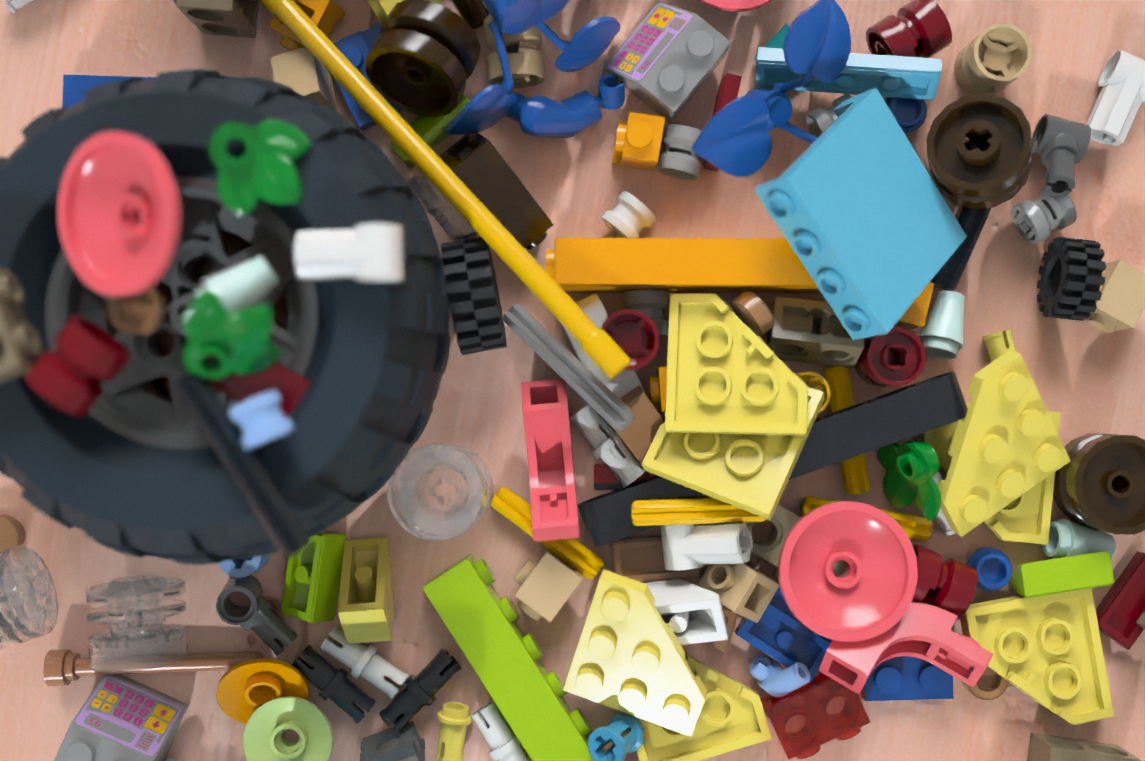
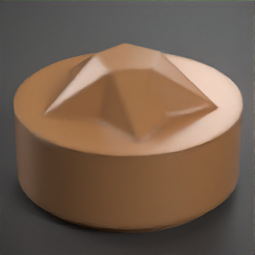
[108,286,166,335]

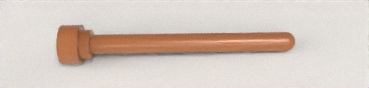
[43,649,264,686]

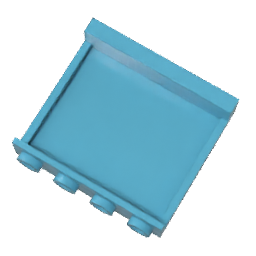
[754,87,967,340]

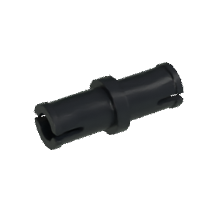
[291,644,376,724]
[379,648,462,733]

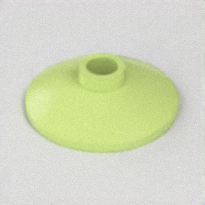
[243,696,333,761]

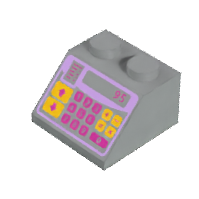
[603,0,731,124]
[54,674,189,761]

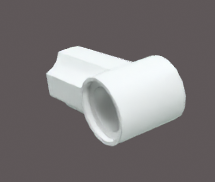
[1086,49,1145,146]
[294,223,403,282]
[660,522,753,570]

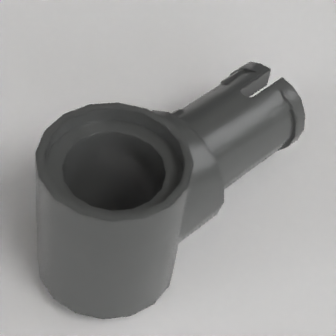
[1032,114,1091,197]
[216,575,297,656]

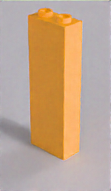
[545,238,820,293]

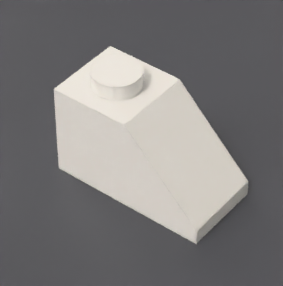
[644,579,728,645]

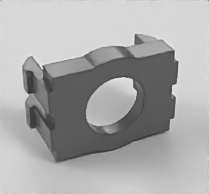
[360,721,425,761]

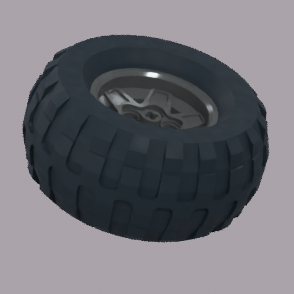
[0,70,450,565]

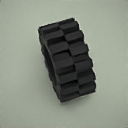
[1037,237,1106,321]

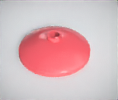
[58,132,181,296]
[778,501,918,642]

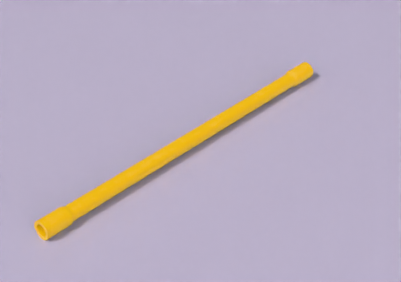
[259,0,632,380]

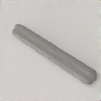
[503,304,635,432]

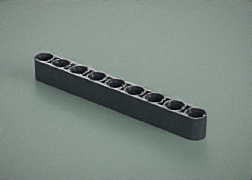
[577,371,968,547]

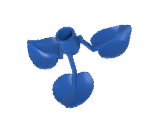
[442,0,621,135]
[691,0,851,177]

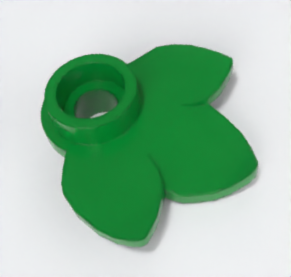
[208,120,310,218]
[183,289,282,380]
[877,441,941,521]

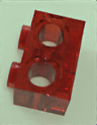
[761,672,871,760]

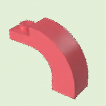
[521,379,580,542]
[818,602,993,695]

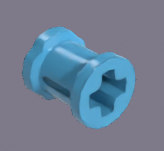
[588,712,644,761]

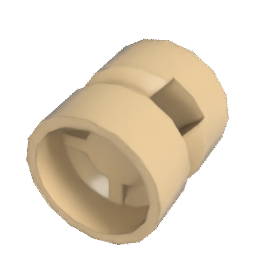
[484,15,545,89]
[954,23,1032,95]

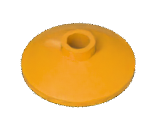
[216,658,308,724]

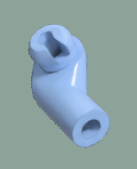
[749,656,811,697]

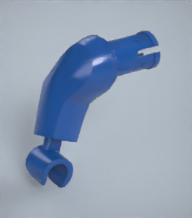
[505,74,625,138]

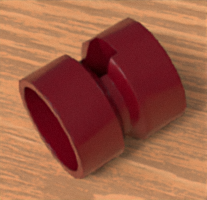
[866,0,952,58]
[601,309,659,370]
[25,315,132,416]
[854,327,926,387]
[911,544,978,621]

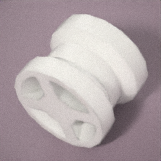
[600,191,656,238]

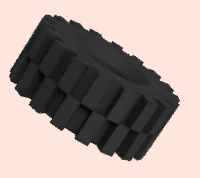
[441,236,507,355]

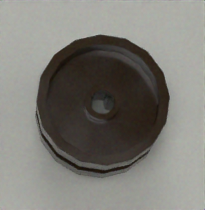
[365,0,481,117]
[926,93,1032,210]
[1053,434,1145,535]

